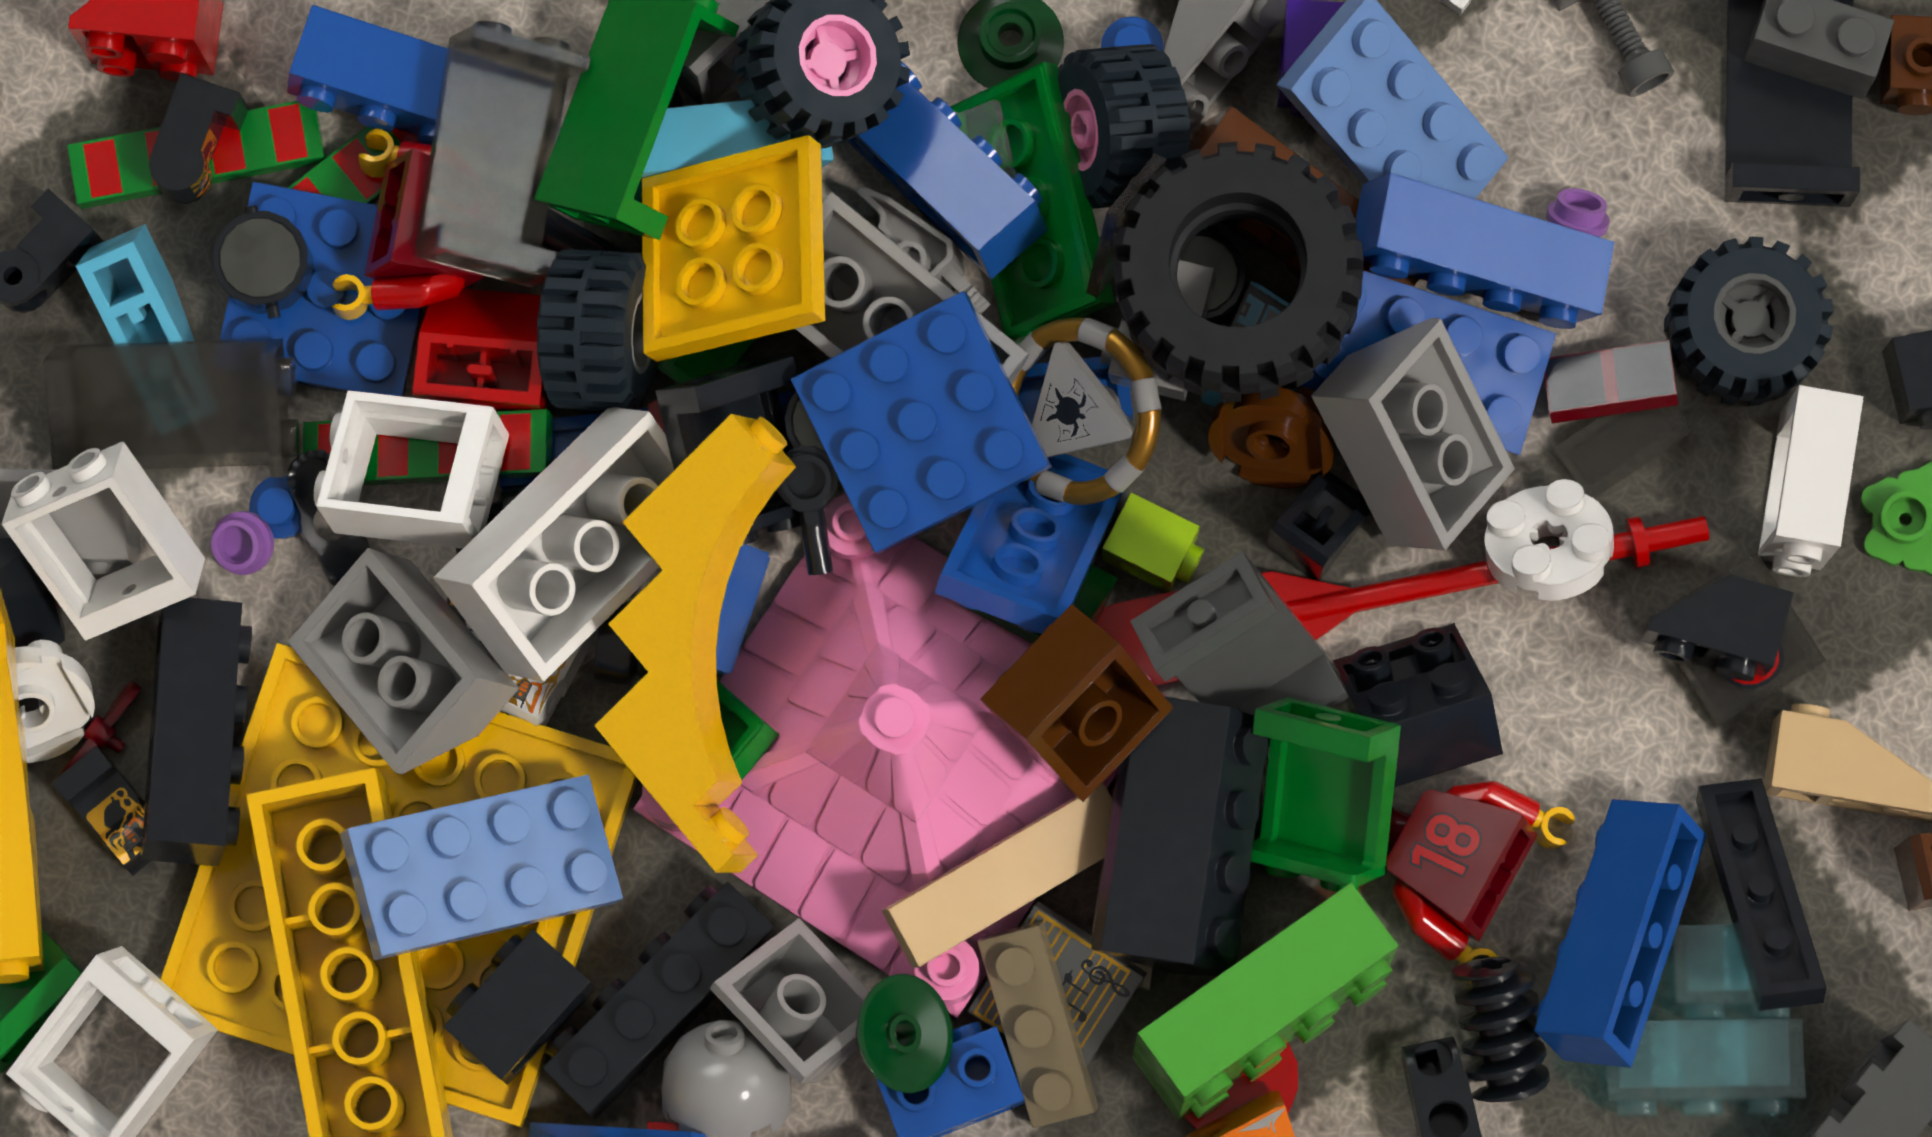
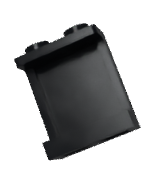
[655,356,801,546]

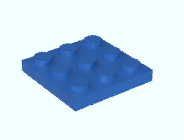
[215,182,423,397]
[791,291,1052,554]

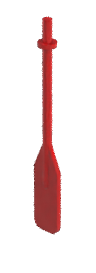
[1096,516,1710,686]

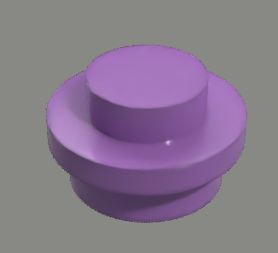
[1546,188,1610,237]
[211,511,274,575]

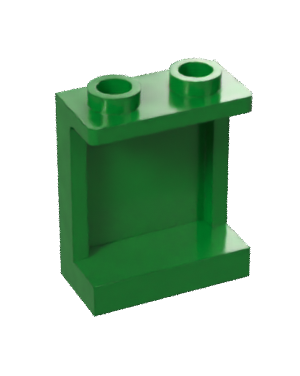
[1251,697,1401,892]

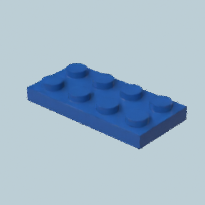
[1289,271,1557,455]
[935,454,1124,634]

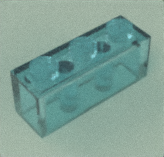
[1599,1019,1806,1117]

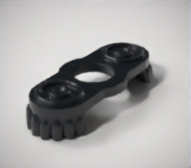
[286,450,370,587]

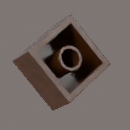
[980,604,1174,802]

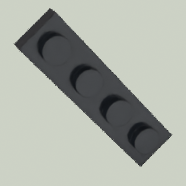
[1696,778,1827,1011]

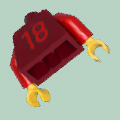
[332,129,522,320]
[1385,780,1575,985]

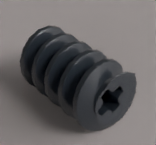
[1451,957,1550,1102]

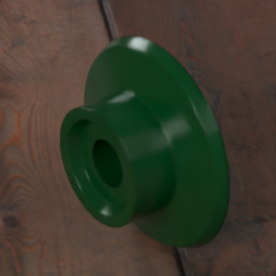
[957,0,1064,88]
[856,974,953,1093]

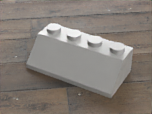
[795,191,1029,384]

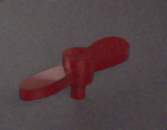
[59,681,141,776]

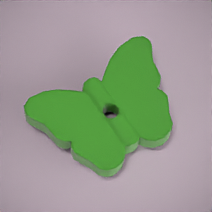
[1861,461,1932,577]

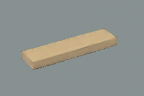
[881,783,1113,968]

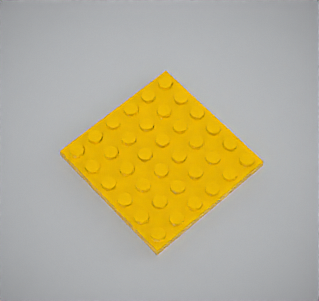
[160,643,638,1128]

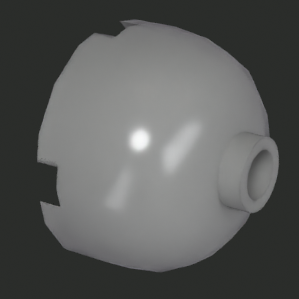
[662,1020,792,1137]

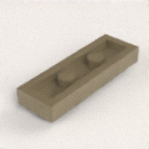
[977,921,1099,1128]

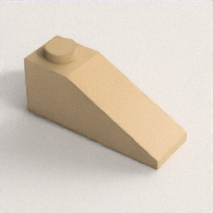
[1764,704,1932,823]

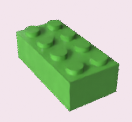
[1132,882,1399,1121]

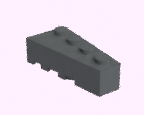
[1802,1019,1932,1137]

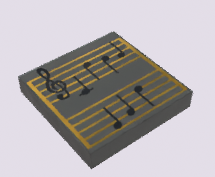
[968,902,1147,1067]

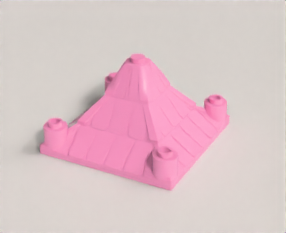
[633,491,1167,1020]

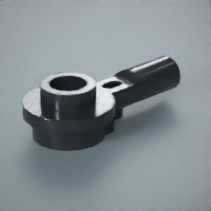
[777,445,838,575]

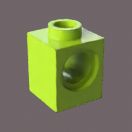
[1101,492,1205,592]

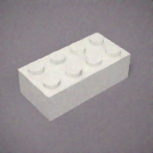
[433,407,674,682]

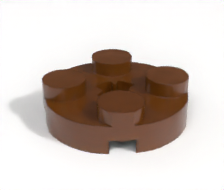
[1208,387,1337,489]

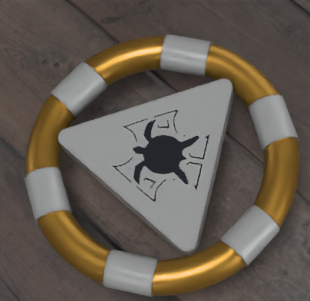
[1012,318,1162,505]

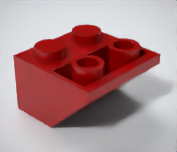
[68,0,224,82]
[412,289,549,412]

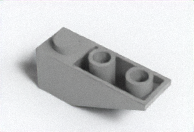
[1164,0,1287,130]

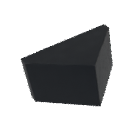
[1266,471,1371,581]

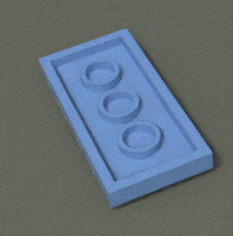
[1276,0,1509,199]
[340,774,623,961]

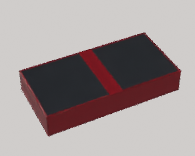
[1545,340,1678,424]

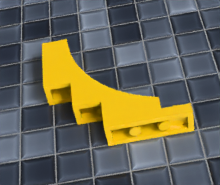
[594,414,796,873]
[0,589,44,984]

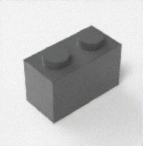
[1743,0,1894,99]

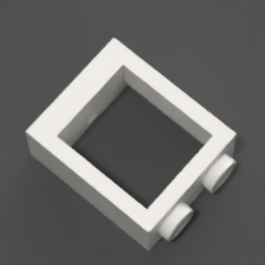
[1757,385,1864,577]
[314,391,509,548]
[1,441,205,641]
[6,946,218,1137]

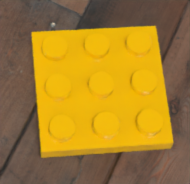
[642,135,825,362]

